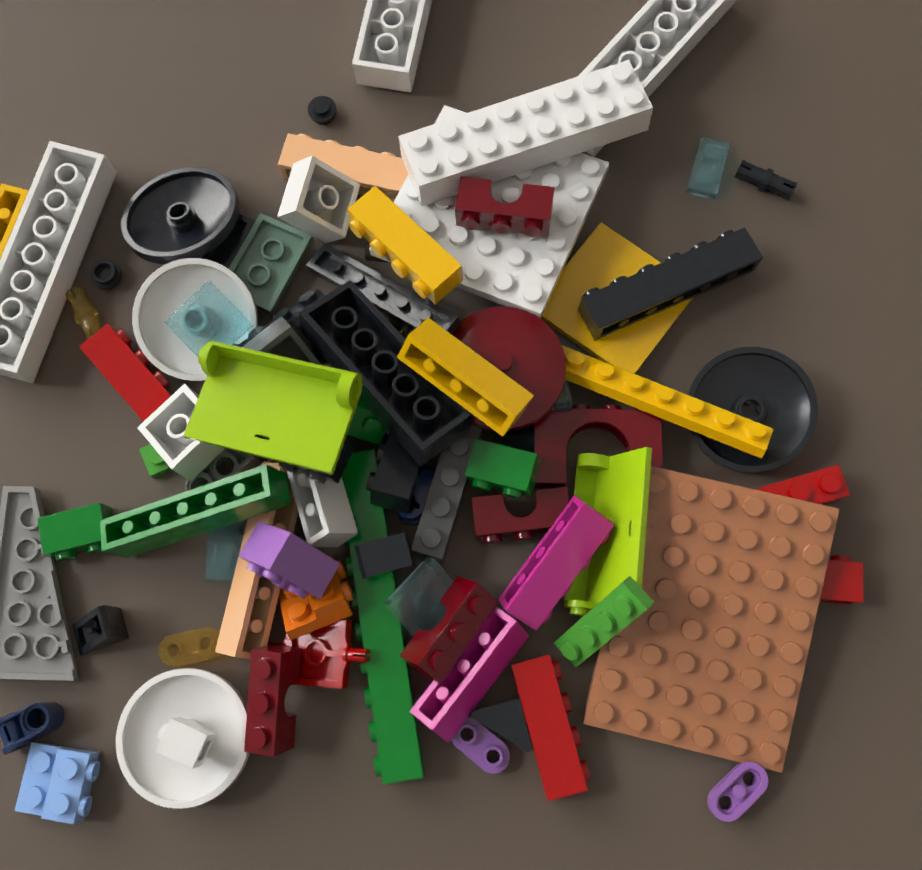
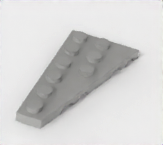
[0,486,79,681]

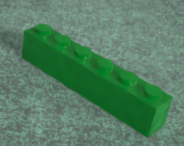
[100,464,291,558]

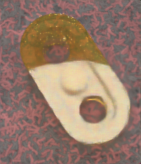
[158,627,221,667]

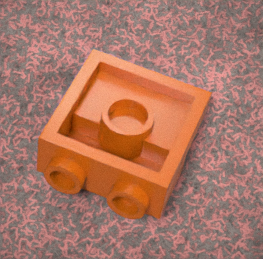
[279,554,354,640]

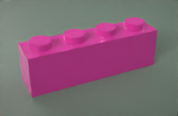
[498,495,614,631]
[410,606,529,743]

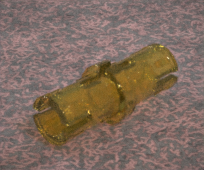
[65,286,102,340]

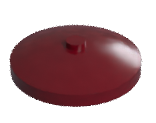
[452,306,566,432]

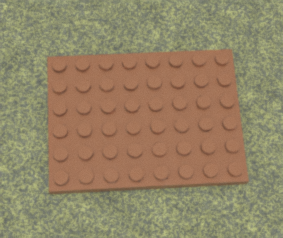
[582,466,840,773]

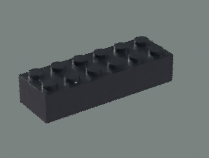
[299,280,473,467]

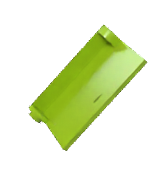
[183,341,363,475]
[564,447,652,616]

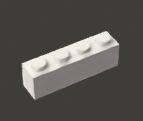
[287,469,358,547]

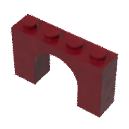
[533,404,663,489]

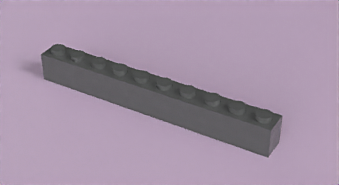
[411,300,506,564]

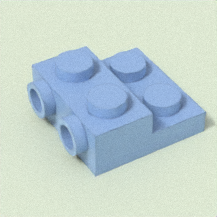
[15,742,100,824]

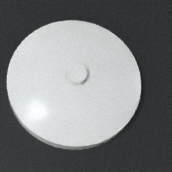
[132,258,258,381]
[116,668,250,809]

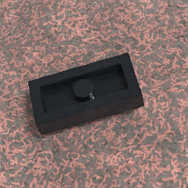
[202,214,255,269]

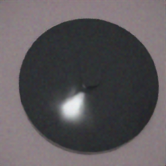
[121,167,240,264]
[688,347,818,473]

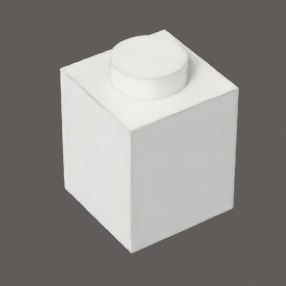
[155,717,217,769]

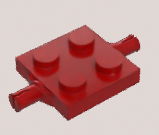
[267,620,370,689]

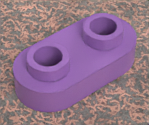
[451,717,510,774]
[707,761,768,822]

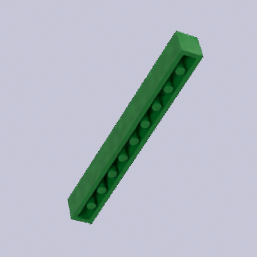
[342,449,425,784]

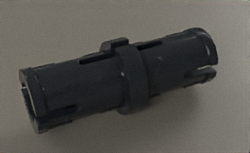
[734,160,797,201]

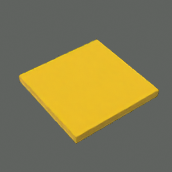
[541,222,693,374]

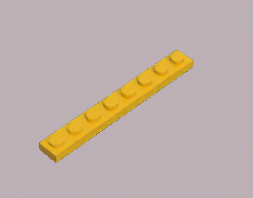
[562,345,774,459]

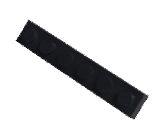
[306,244,461,335]

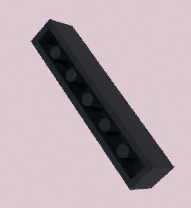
[578,227,763,341]

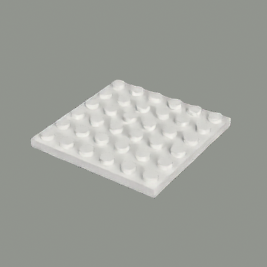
[369,105,610,319]

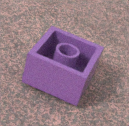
[238,521,340,599]

